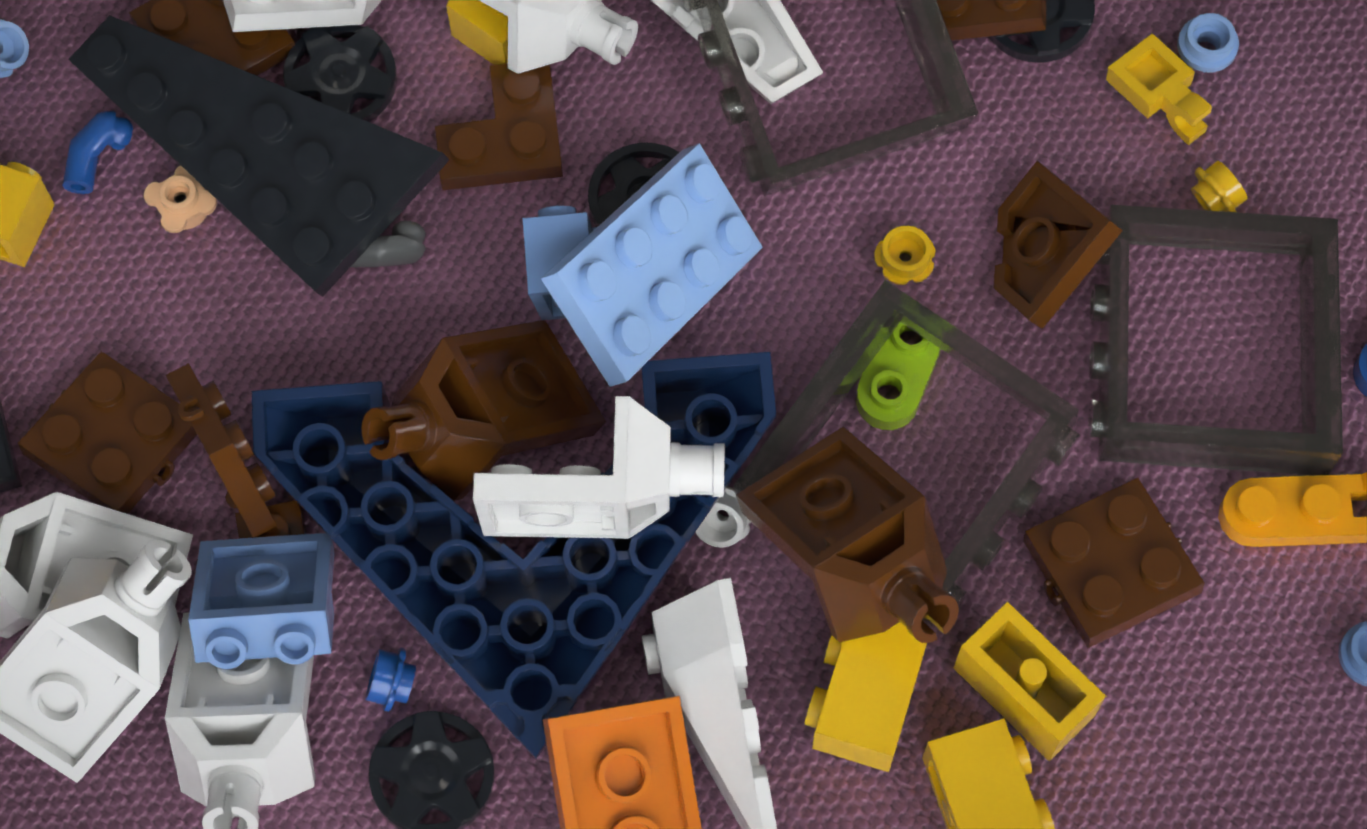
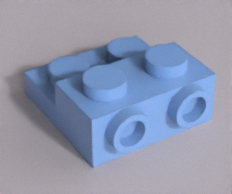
[188,533,335,669]

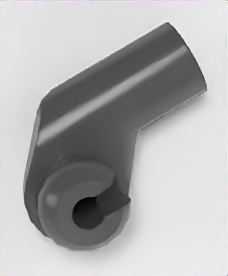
[351,220,426,267]

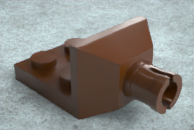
[362,320,606,501]
[736,426,959,643]

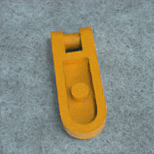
[1218,472,1367,547]

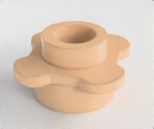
[144,166,217,233]

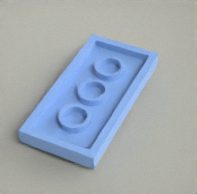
[541,143,763,387]

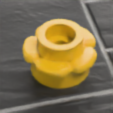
[1191,160,1248,217]
[874,226,936,285]

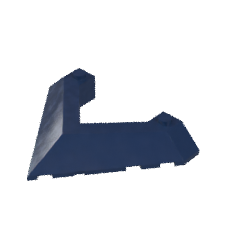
[251,352,776,759]

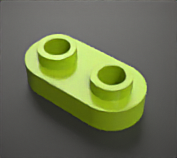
[856,309,942,430]

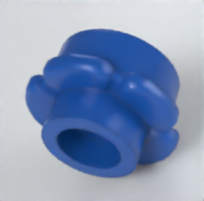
[365,647,416,712]

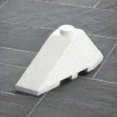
[651,0,823,104]
[642,578,777,829]

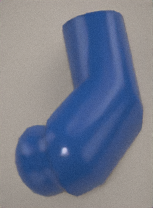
[62,110,133,194]

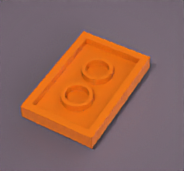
[543,696,702,829]

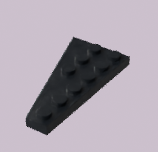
[68,15,449,297]

